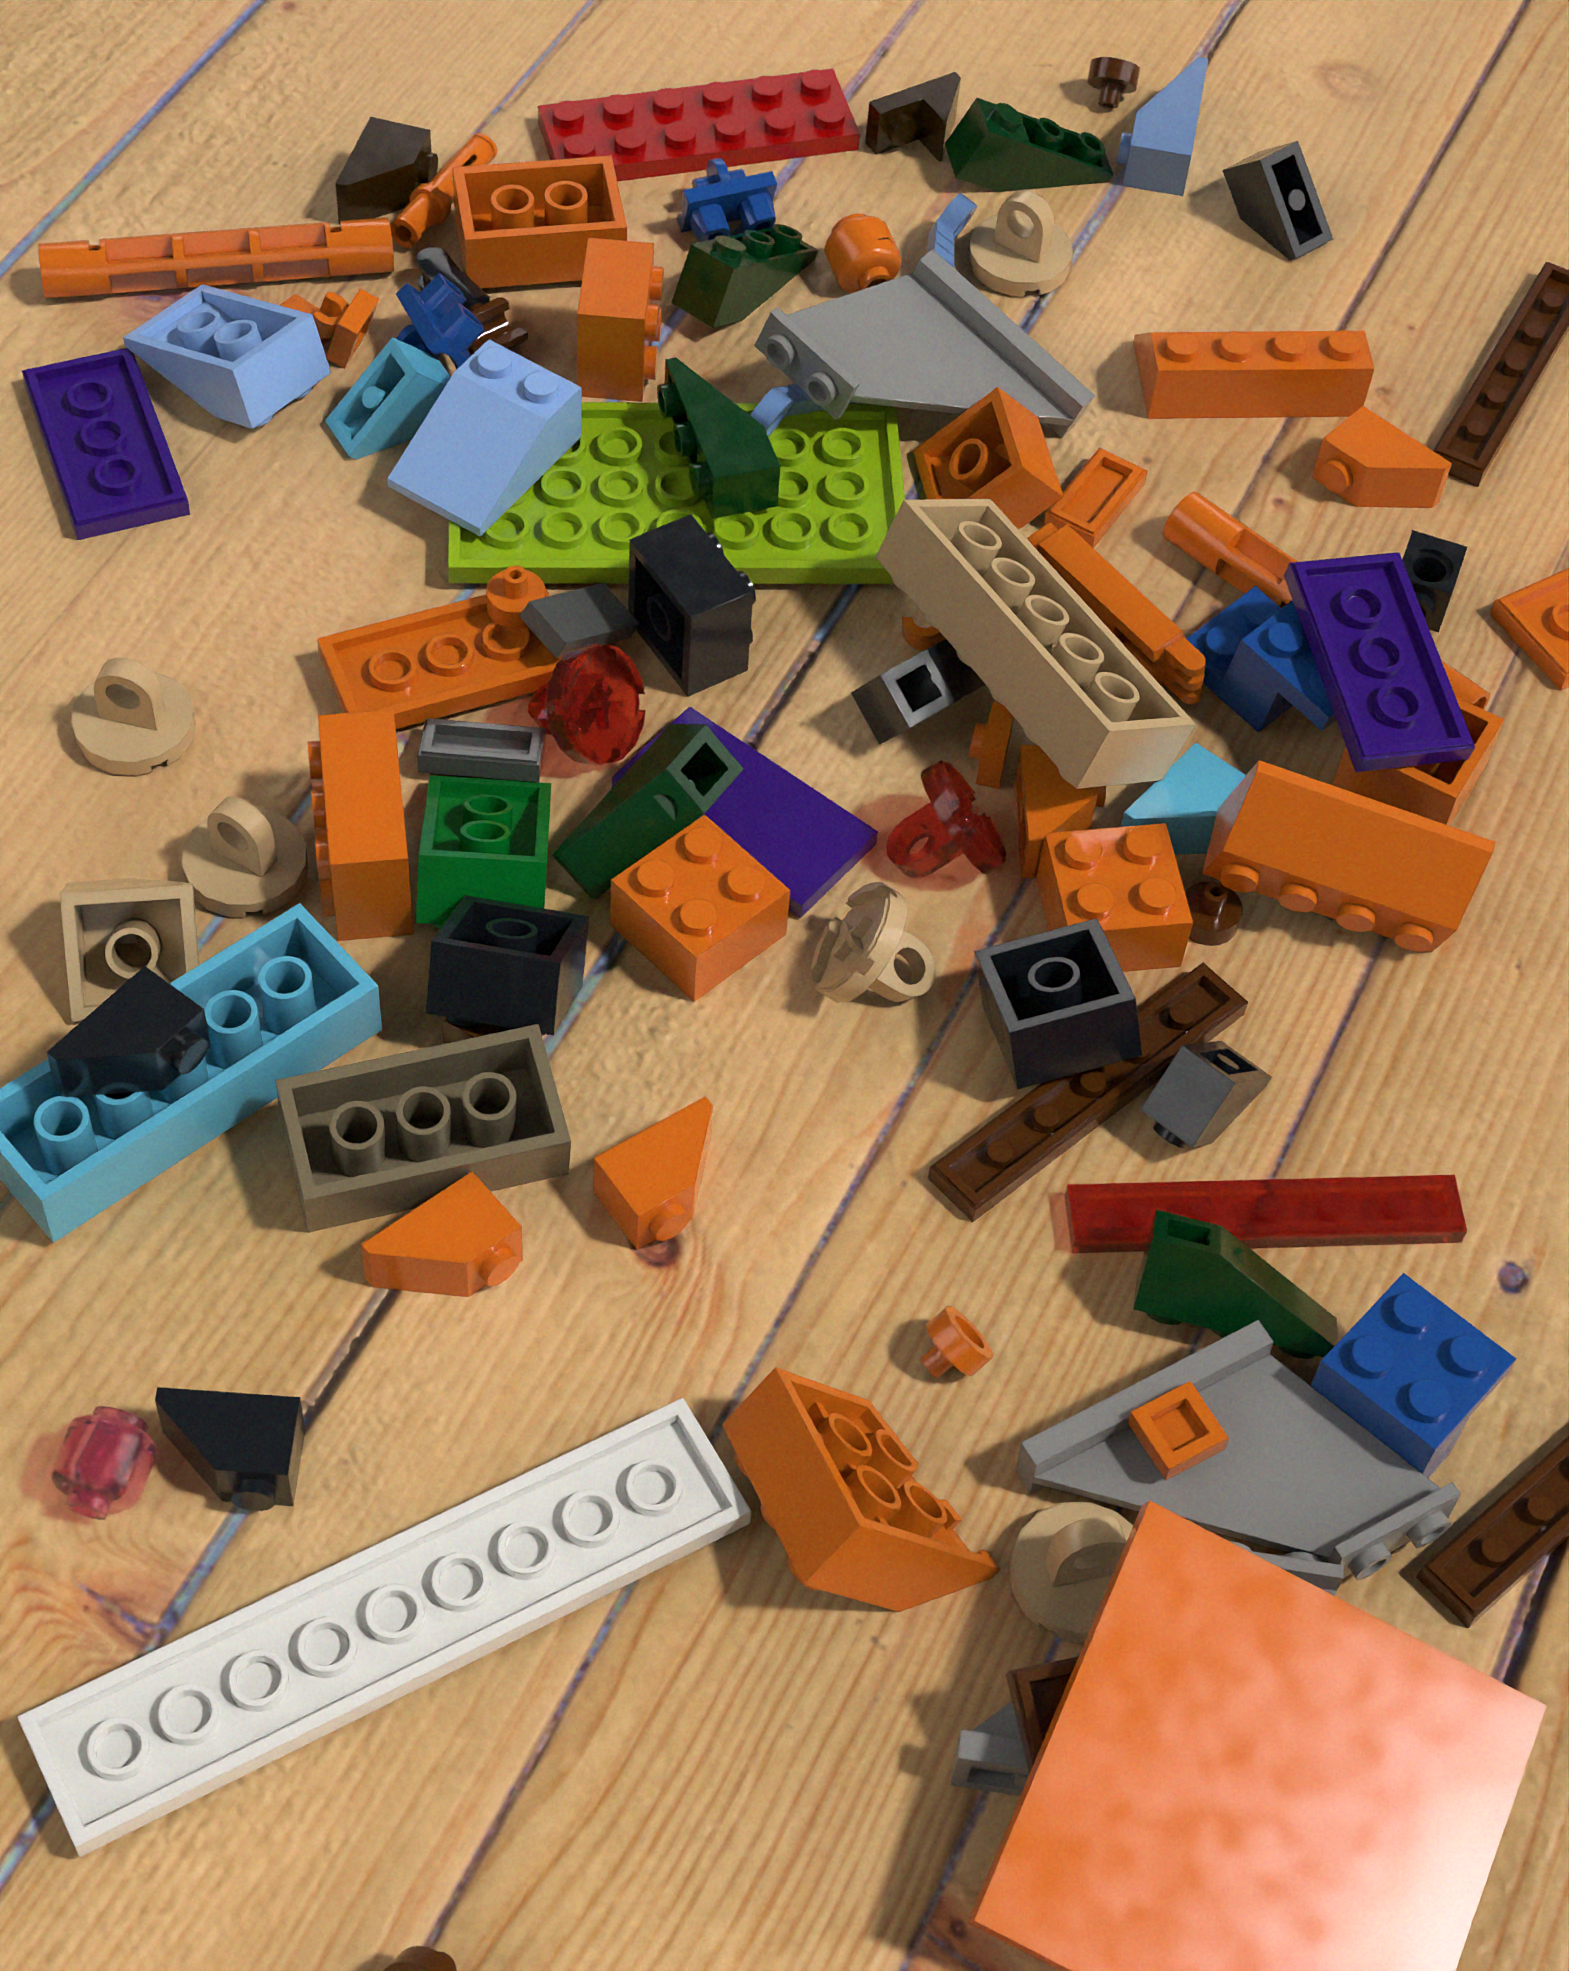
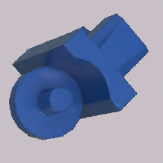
[677,158,777,242]
[396,273,485,369]

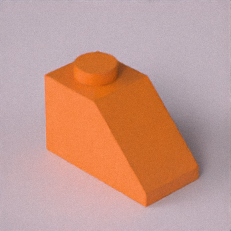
[1312,406,1452,508]
[1014,745,1106,878]
[593,1096,713,1250]
[361,1171,523,1297]

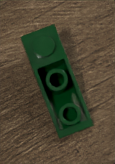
[944,98,1114,192]
[671,224,819,328]
[657,358,781,519]
[552,724,744,899]
[1133,1209,1337,1359]

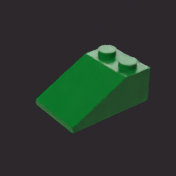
[416,775,551,929]

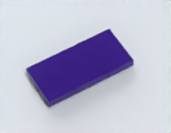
[22,348,190,540]
[1284,552,1475,772]
[612,707,878,918]

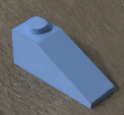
[1117,57,1208,196]

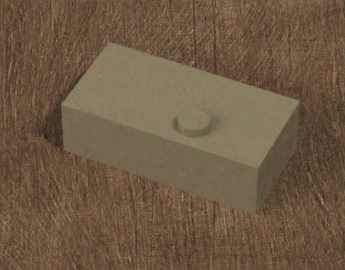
[275,1024,571,1233]

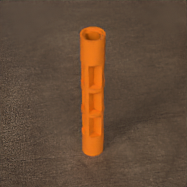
[38,217,394,299]
[1163,491,1490,709]

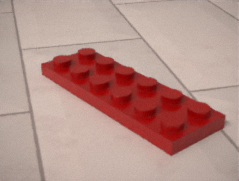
[538,68,860,182]

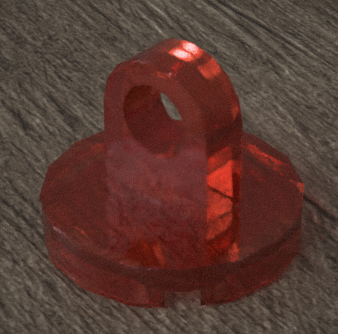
[528,644,645,765]
[886,760,1007,878]

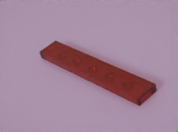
[1064,1175,1467,1254]

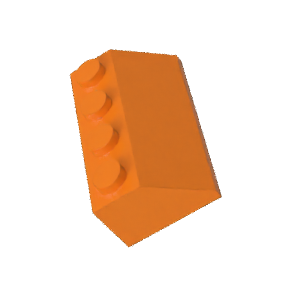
[1133,330,1374,419]
[1202,760,1495,952]

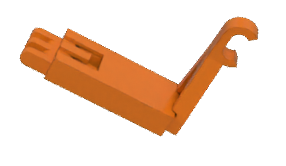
[902,522,1206,704]

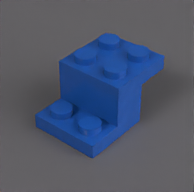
[1186,586,1336,733]
[1310,1273,1516,1478]

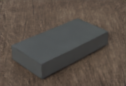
[520,583,640,658]
[418,718,546,782]

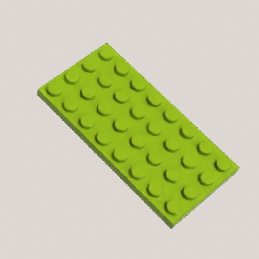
[448,402,905,584]

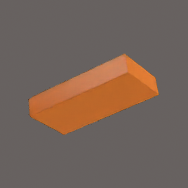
[1043,447,1148,548]

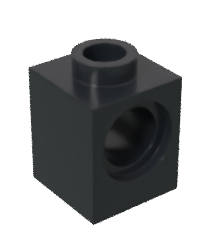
[1402,530,1468,632]

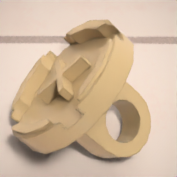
[968,189,1073,297]
[71,658,196,776]
[181,796,308,918]
[811,881,936,1003]
[1009,1502,1133,1643]

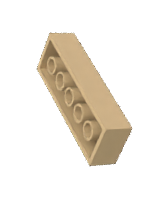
[876,499,1196,789]

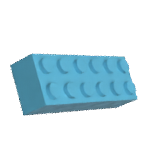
[0,903,382,1243]

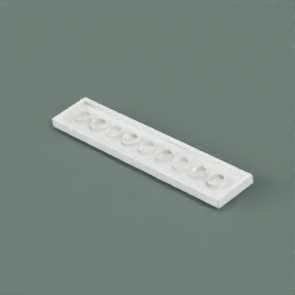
[17,1398,752,1858]

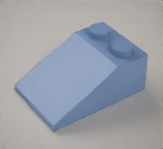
[123,284,331,429]
[387,339,581,537]

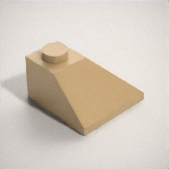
[60,878,200,1021]

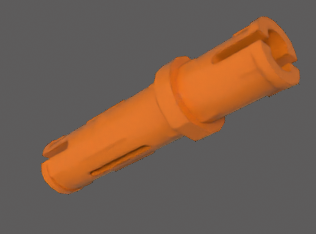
[390,133,497,248]

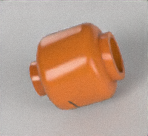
[824,213,902,294]

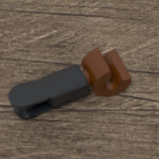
[416,247,528,355]

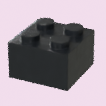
[628,514,756,697]
[426,895,589,1036]
[974,918,1142,1089]

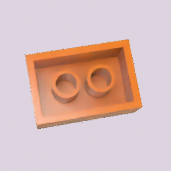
[452,156,627,288]
[307,709,414,941]

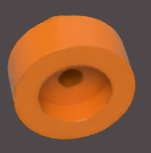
[486,566,546,629]
[920,1306,993,1378]

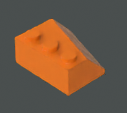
[722,1367,1001,1612]

